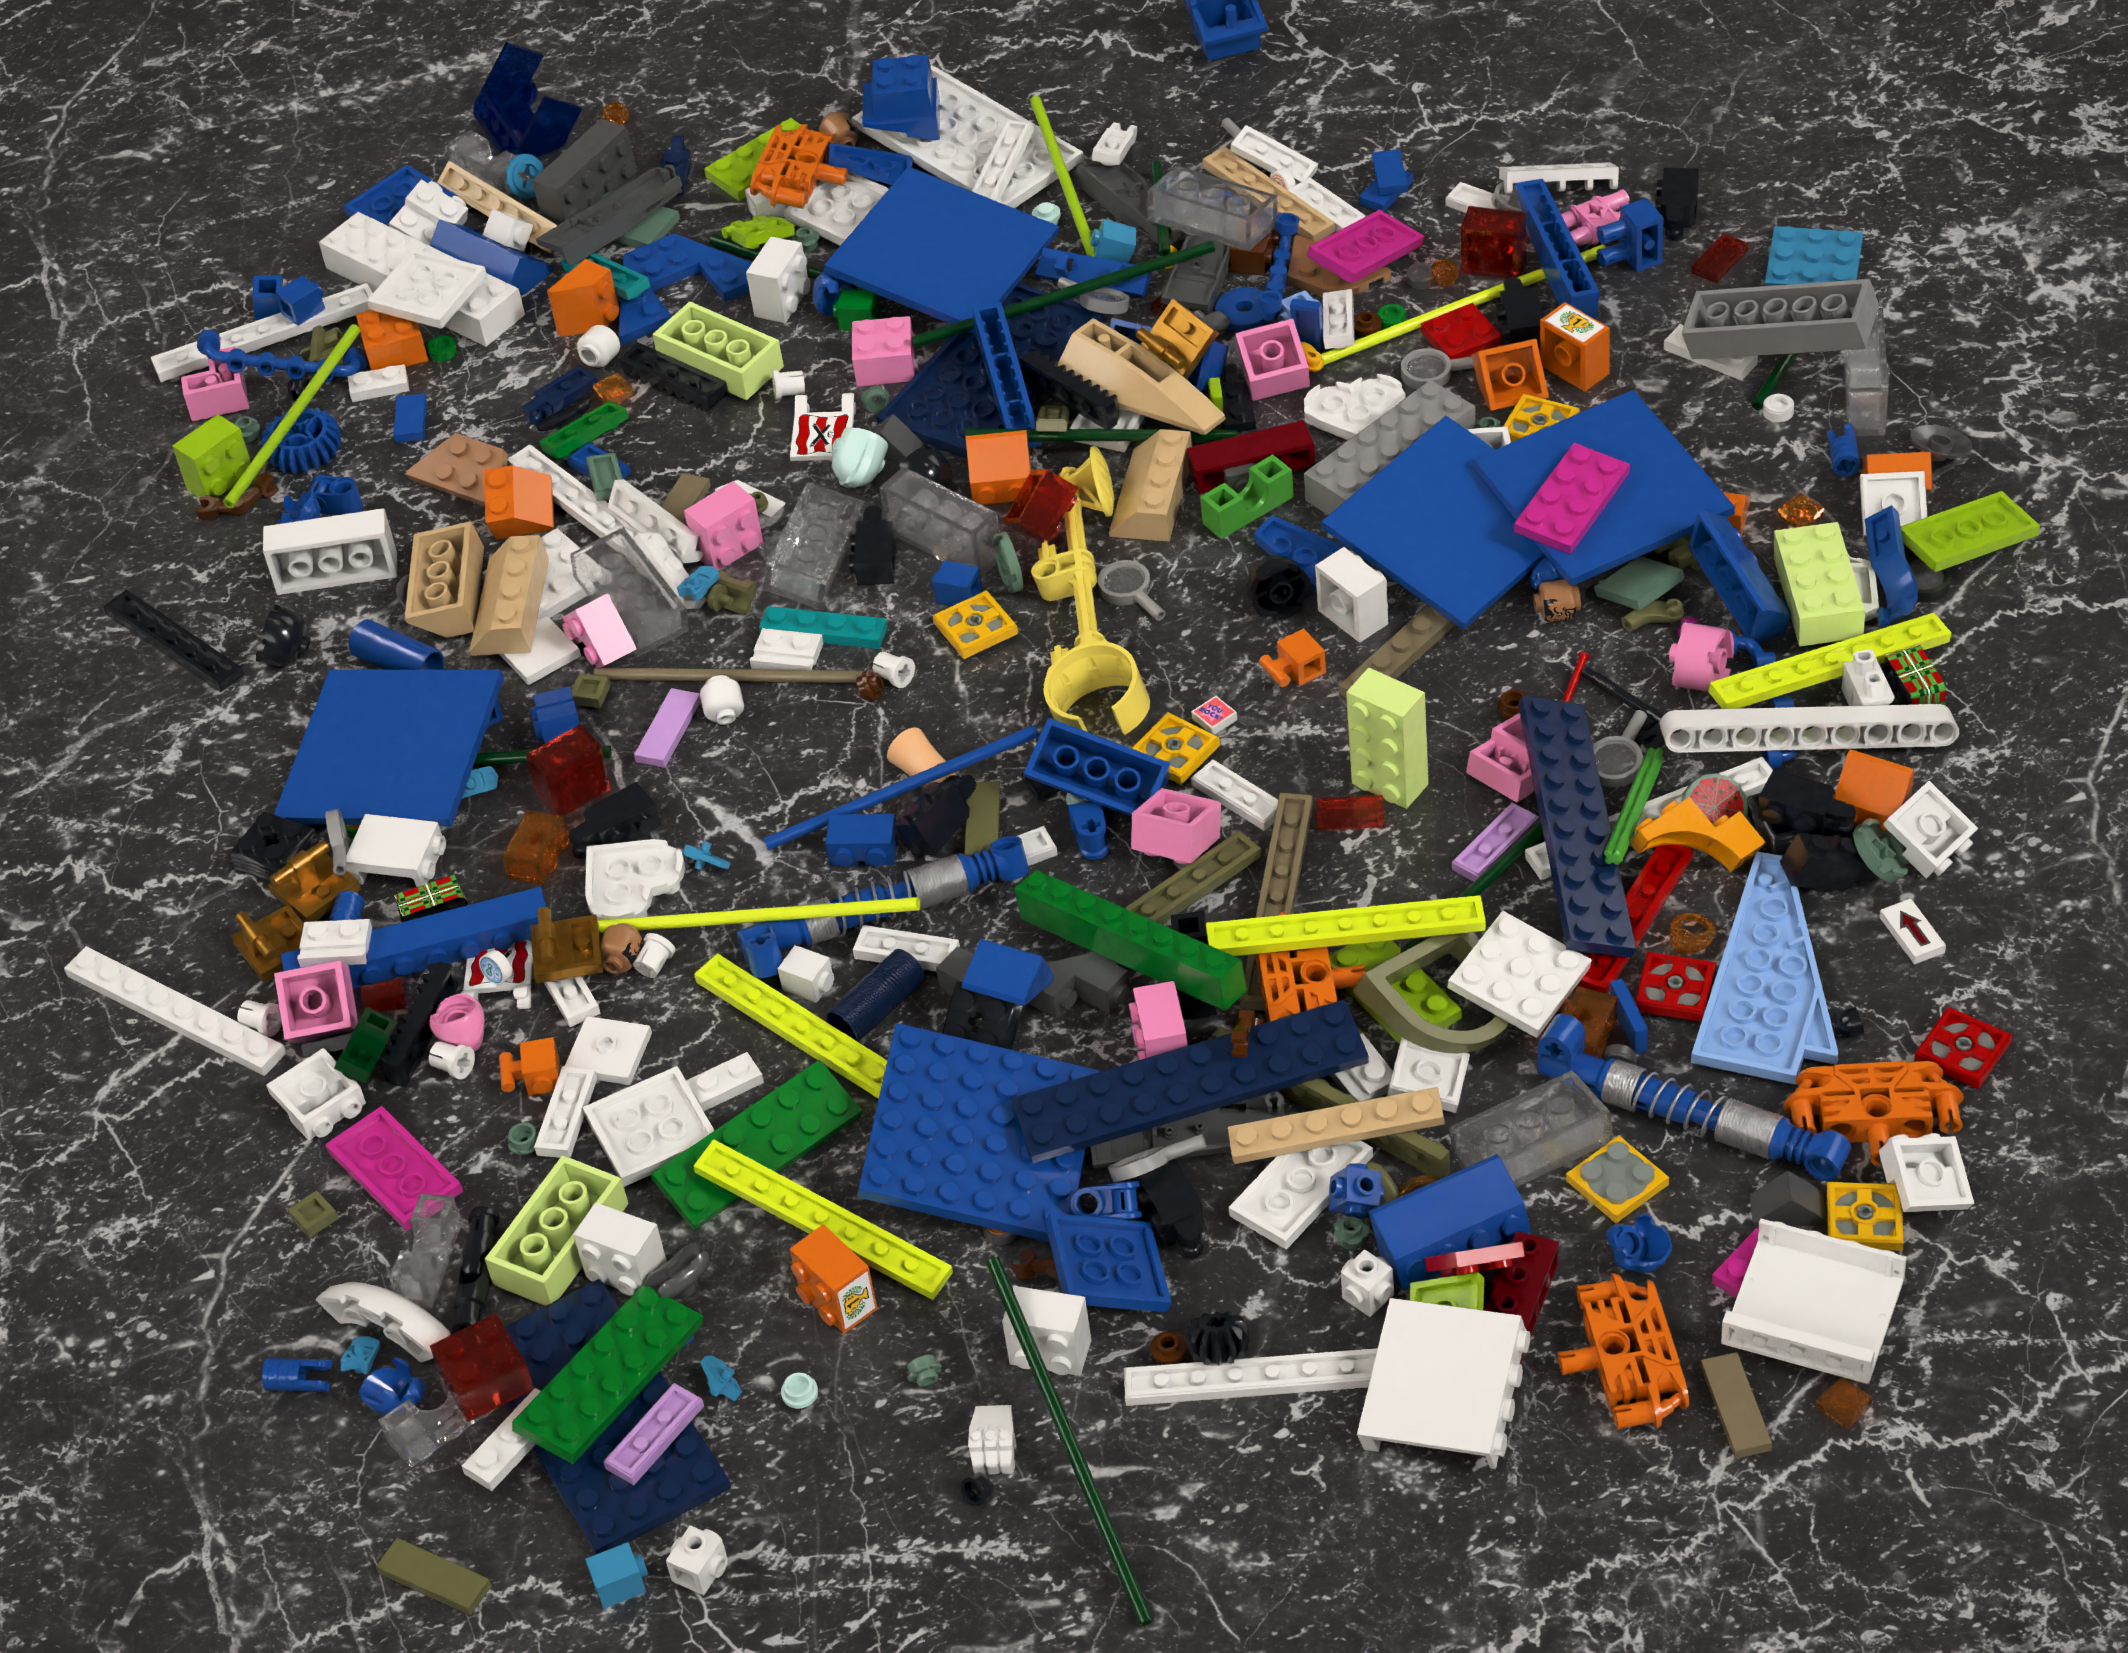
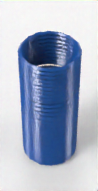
[349,619,444,670]

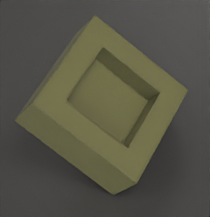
[571,673,611,708]
[287,1190,339,1238]

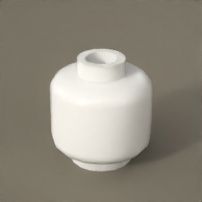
[577,325,620,368]
[700,675,744,725]

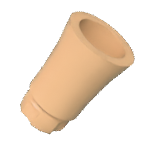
[887,727,956,788]

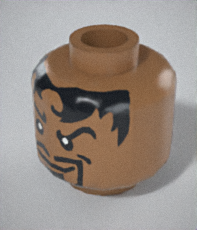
[818,112,859,147]
[1533,579,1581,622]
[600,923,644,974]

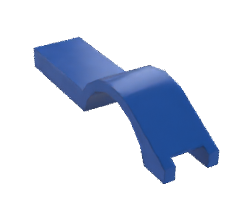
[1865,505,1918,627]

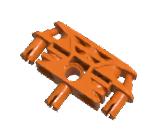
[750,124,848,209]
[1255,911,1366,1022]
[1783,1061,1964,1166]
[1557,1273,1689,1430]

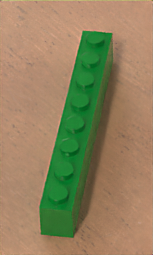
[1014,870,1247,1011]

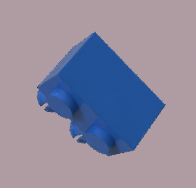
[1596,198,1663,272]

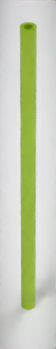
[1030,96,1094,257]
[223,324,361,508]

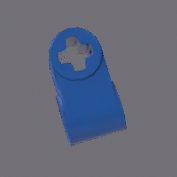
[310,474,363,515]
[1067,801,1109,860]
[1071,1181,1142,1219]

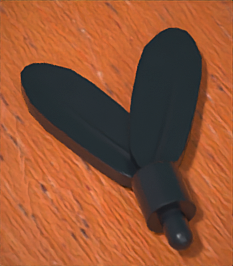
[536,397,593,432]

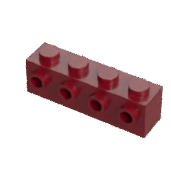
[1187,420,1316,494]
[1483,1231,1559,1364]

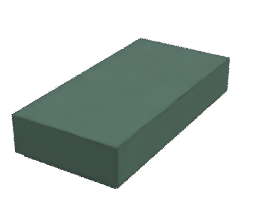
[586,453,623,501]

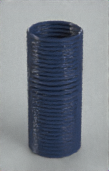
[826,949,925,1042]

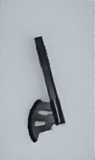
[1582,667,1675,755]

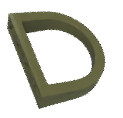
[1353,932,1509,1054]

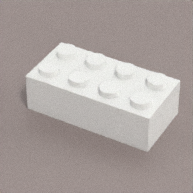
[263,508,397,595]

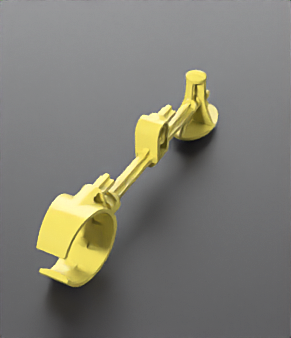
[1027,446,1150,735]

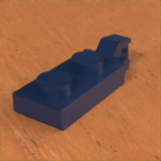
[660,135,691,195]
[522,365,600,425]

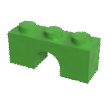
[1200,455,1294,540]

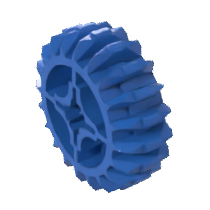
[261,407,341,475]

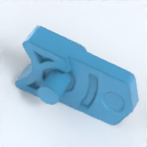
[677,566,720,602]
[462,766,498,798]
[682,841,731,870]
[341,1336,380,1375]
[700,1356,742,1401]

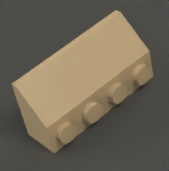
[1109,429,1192,542]
[405,521,484,638]
[469,535,549,656]

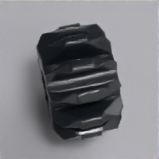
[1186,1311,1250,1366]

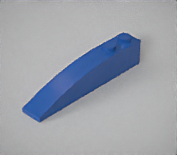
[1515,179,1600,319]
[972,301,1042,448]

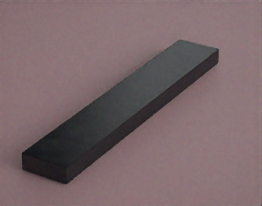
[103,590,244,692]

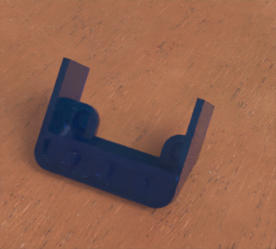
[473,42,582,163]

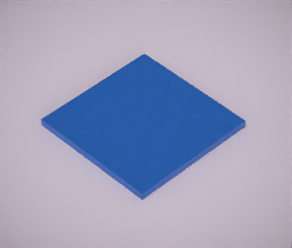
[824,166,1059,334]
[1473,390,1735,586]
[1321,416,1546,630]
[274,670,504,827]

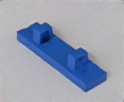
[1035,247,1152,298]

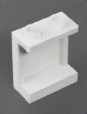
[346,814,446,887]

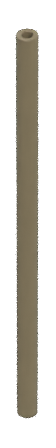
[594,668,873,683]

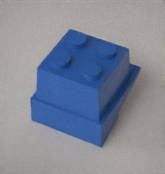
[1183,0,1268,61]
[862,55,940,140]

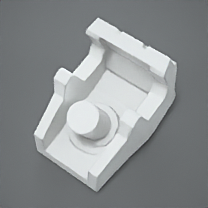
[968,1405,1017,1474]

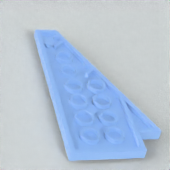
[1691,851,1838,1085]

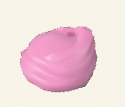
[429,994,485,1052]

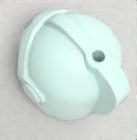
[831,427,888,488]

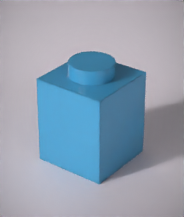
[1090,219,1136,263]
[585,1542,648,1609]

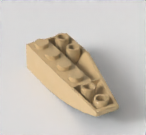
[1058,318,1225,435]

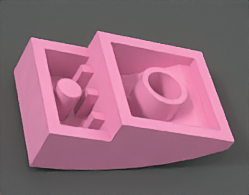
[1466,713,1535,803]

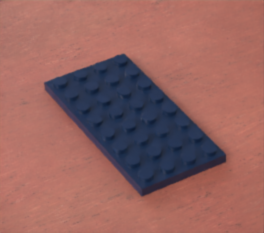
[876,283,1104,458]
[471,1279,731,1555]

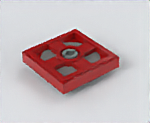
[1635,951,1716,1022]
[1914,1007,2013,1090]

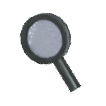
[1903,543,1952,602]

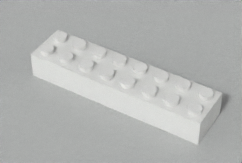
[319,212,525,347]

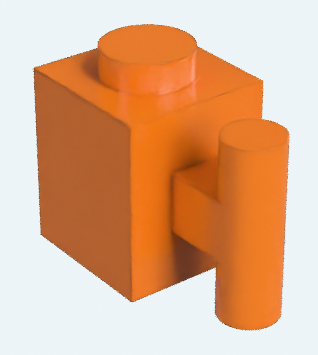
[1259,628,1326,687]
[499,1037,561,1096]

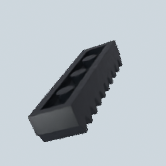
[619,342,728,412]
[1020,350,1120,429]
[379,962,459,1087]

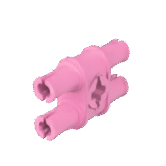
[1561,189,1630,247]

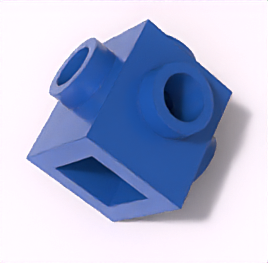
[1329,1163,1384,1218]

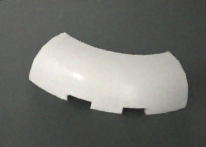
[316,1282,450,1363]

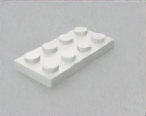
[1229,1140,1373,1250]

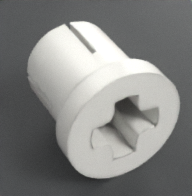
[772,370,805,400]
[872,652,915,688]
[633,933,675,978]
[237,1000,282,1037]
[429,1041,475,1079]

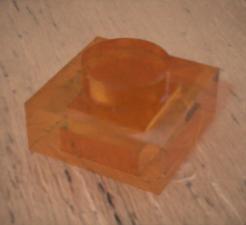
[593,372,634,404]
[1778,493,1824,528]
[1817,1377,1872,1430]

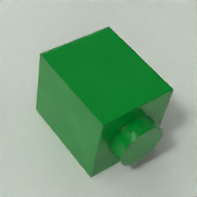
[833,289,879,331]

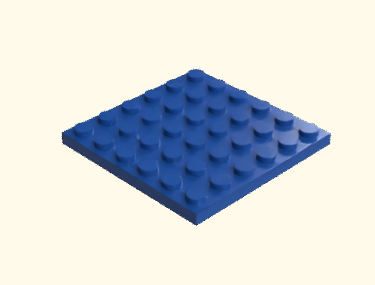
[857,1023,1099,1242]

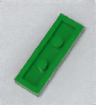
[539,400,629,460]

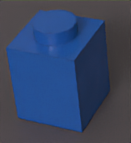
[253,275,284,320]
[275,275,325,326]
[931,560,982,606]

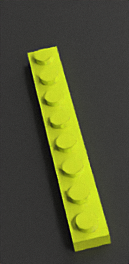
[1708,613,1951,709]
[1206,895,1486,956]
[694,953,887,1099]
[694,1139,953,1300]

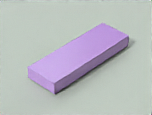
[634,688,701,768]
[1452,802,1539,882]
[603,1383,704,1485]

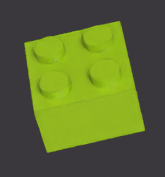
[172,414,251,498]

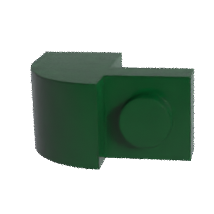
[334,1007,397,1084]

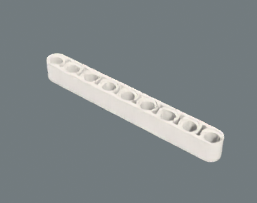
[1660,704,1959,753]

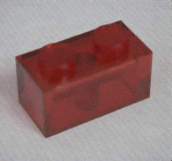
[360,978,407,1013]

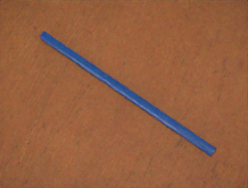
[763,724,1040,850]

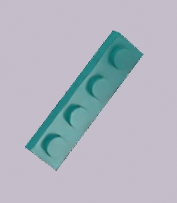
[561,253,651,301]
[759,606,888,649]

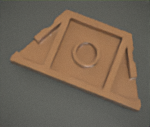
[1287,234,1391,297]
[405,433,508,506]

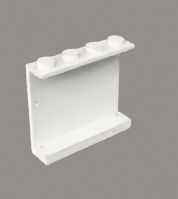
[1721,1218,1907,1384]
[1357,1298,1530,1469]

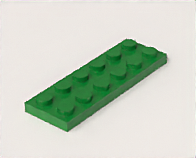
[651,1060,862,1231]
[512,1284,703,1464]

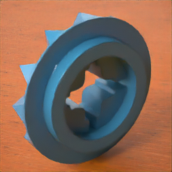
[504,154,544,199]

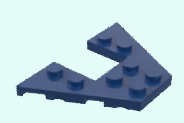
[619,233,752,345]

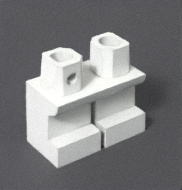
[1841,649,1894,729]

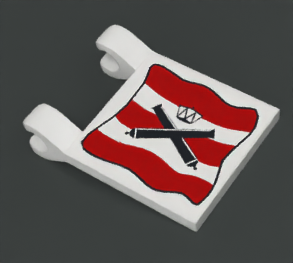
[790,393,856,461]
[461,940,533,1009]

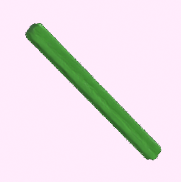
[1604,747,1664,865]

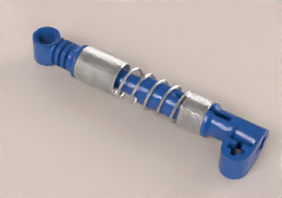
[736,836,1029,978]
[1537,1014,1852,1181]

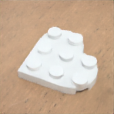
[1304,374,1406,440]
[585,839,686,920]

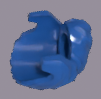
[813,271,855,316]
[276,491,321,524]
[1606,1214,1673,1273]
[358,1357,427,1416]

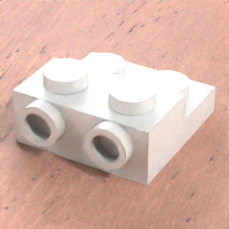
[389,179,468,245]
[1882,781,1978,879]
[266,1048,366,1141]
[1878,1133,1974,1212]

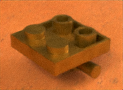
[1136,298,1219,380]
[268,840,361,922]
[231,904,304,983]
[530,907,603,984]

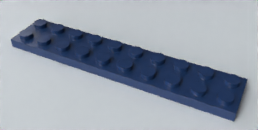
[1518,696,1636,958]
[1011,999,1369,1164]

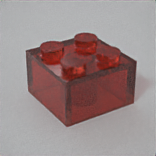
[1460,206,1527,279]
[1002,469,1078,542]
[526,724,612,820]
[430,1313,534,1422]

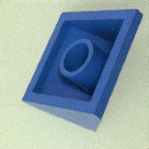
[962,938,1054,1006]

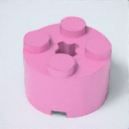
[1669,622,1734,692]

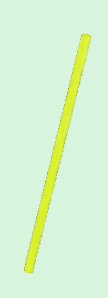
[1321,245,1606,365]
[598,897,920,933]

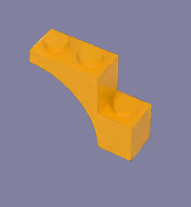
[1630,797,1766,873]

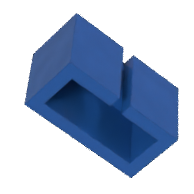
[530,686,584,750]
[825,814,899,866]

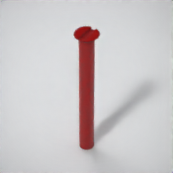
[1562,651,1590,702]

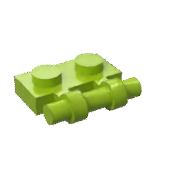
[722,214,795,249]

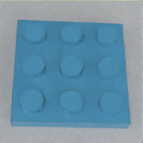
[1765,226,1863,286]

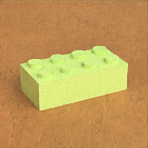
[652,302,784,400]
[1774,522,1865,647]
[1346,668,1429,809]
[485,1155,628,1306]

